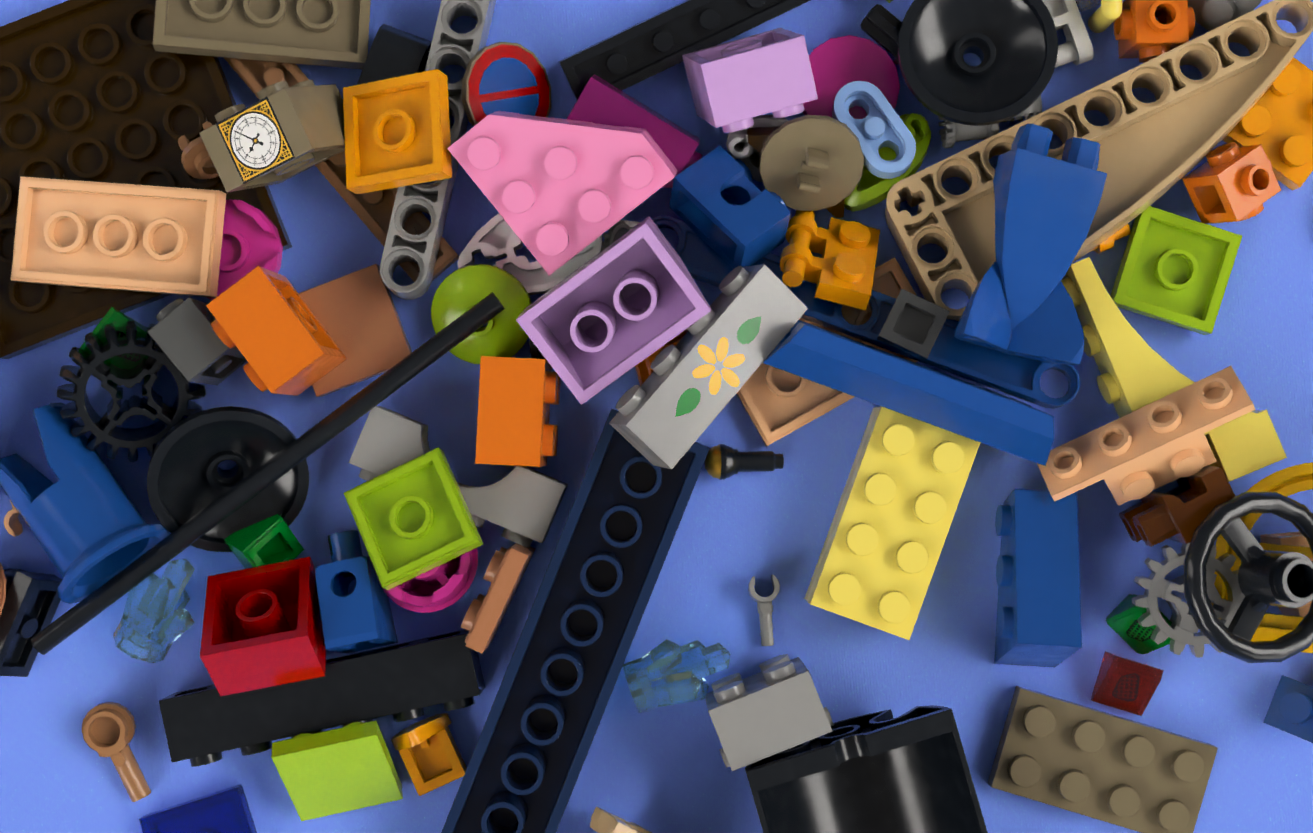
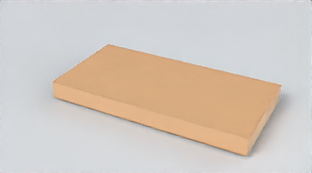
[11,176,226,298]
[736,257,918,446]

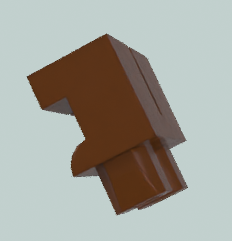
[1119,466,1235,547]

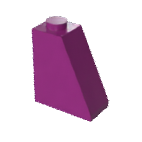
[567,74,703,188]

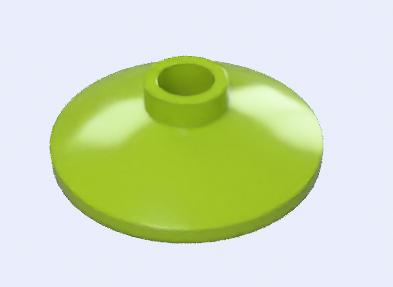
[431,264,532,364]

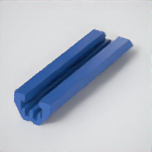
[763,320,1054,466]

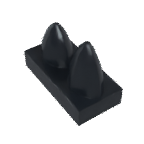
[0,569,62,677]

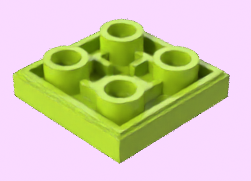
[271,720,403,821]

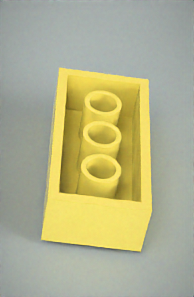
[804,406,981,640]

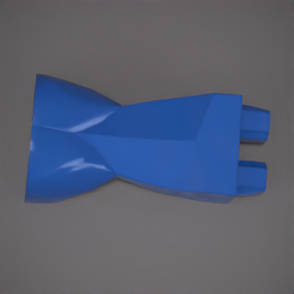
[954,124,1107,365]

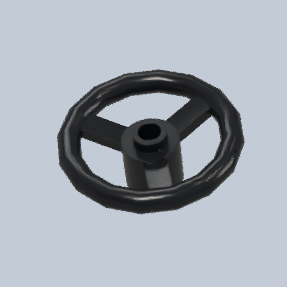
[1184,492,1313,663]

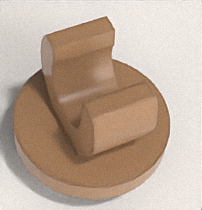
[178,121,219,179]

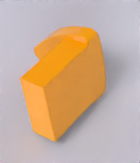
[391,713,467,796]

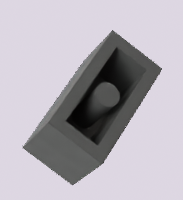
[148,297,247,386]

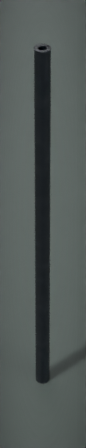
[31,292,505,655]

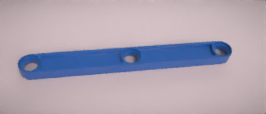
[652,215,1081,409]

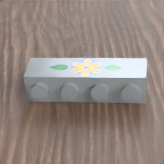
[609,264,808,469]

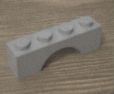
[348,405,568,547]

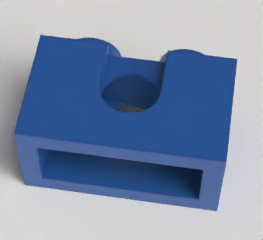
[669,146,791,269]

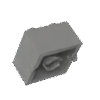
[704,654,834,771]

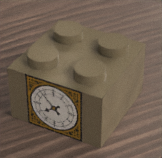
[199,80,345,192]

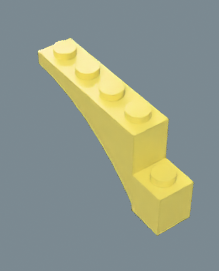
[1061,257,1287,482]

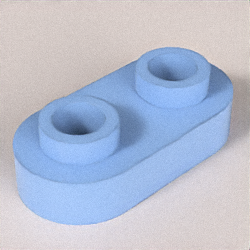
[832,81,916,179]

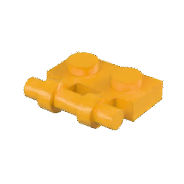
[780,210,880,311]

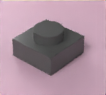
[877,289,950,362]

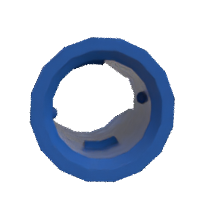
[0,403,170,604]

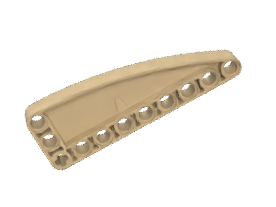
[885,0,1313,321]

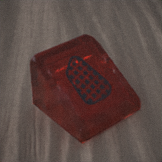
[1091,651,1164,716]

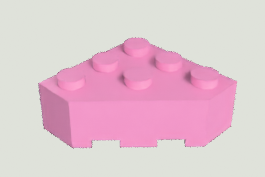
[447,111,678,276]

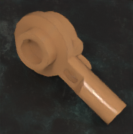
[82,702,151,802]

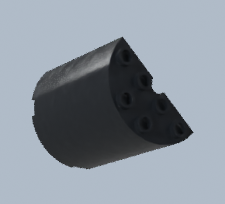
[745,705,988,833]

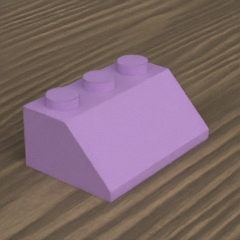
[516,216,711,405]

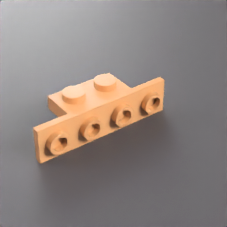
[1037,366,1256,506]

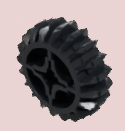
[57,321,206,462]

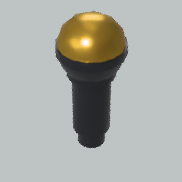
[705,444,784,480]

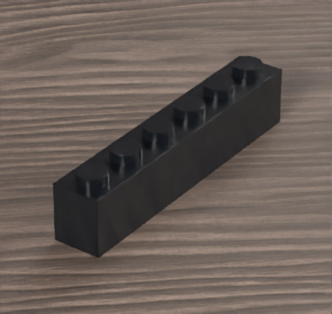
[159,629,485,767]

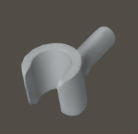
[748,574,780,646]

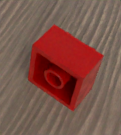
[200,557,326,696]

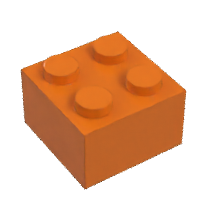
[206,266,347,396]
[475,356,561,467]

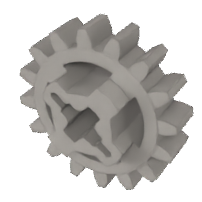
[1132,543,1245,658]

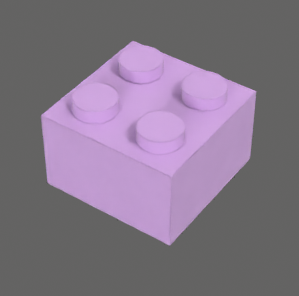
[682,28,818,133]

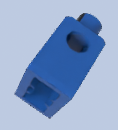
[315,530,398,654]

